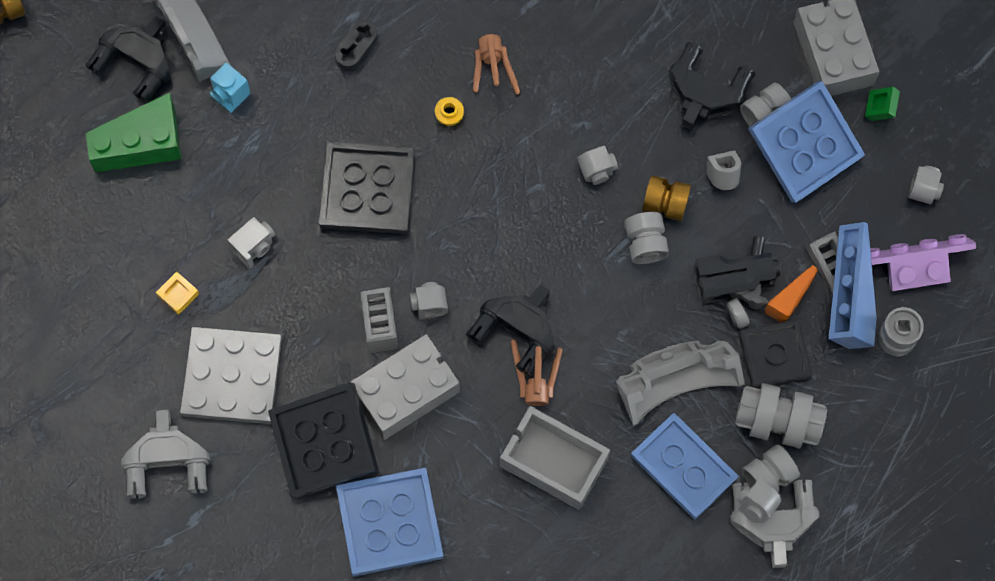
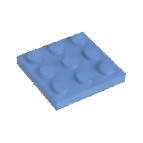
[748,81,865,203]
[336,468,444,577]

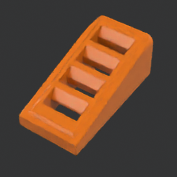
[765,265,818,323]

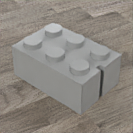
[794,0,879,96]
[351,334,460,440]
[500,406,611,511]

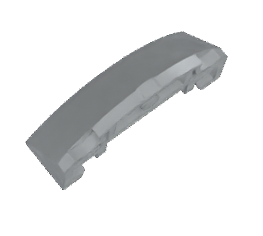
[152,0,230,82]
[616,341,745,425]

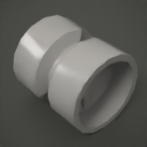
[740,82,791,127]
[624,212,670,264]
[878,307,924,356]
[742,444,800,492]

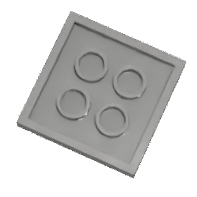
[180,327,282,424]

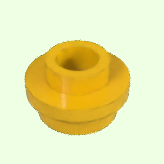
[435,97,464,126]

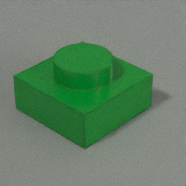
[865,87,900,121]

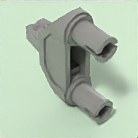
[121,410,210,499]
[731,480,820,568]

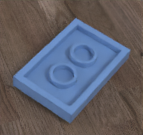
[630,413,739,520]

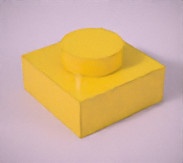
[156,272,199,315]

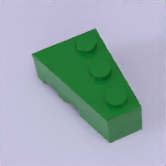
[86,93,182,172]

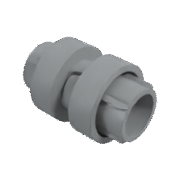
[735,383,827,449]

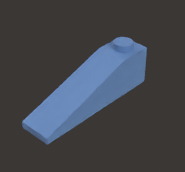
[829,222,877,349]

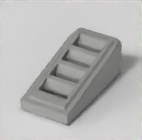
[805,232,838,294]
[360,287,399,353]

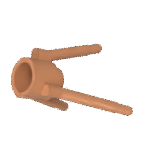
[473,34,520,95]
[511,340,563,406]

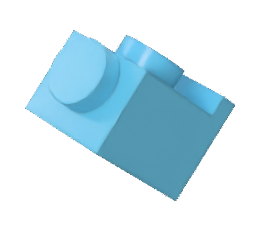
[209,62,251,113]

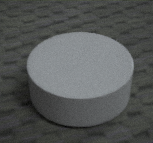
[726,298,750,329]

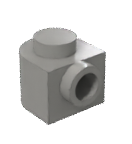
[577,145,618,185]
[706,150,741,190]
[908,166,944,204]
[409,282,448,320]
[737,479,781,523]

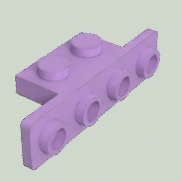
[870,234,976,291]

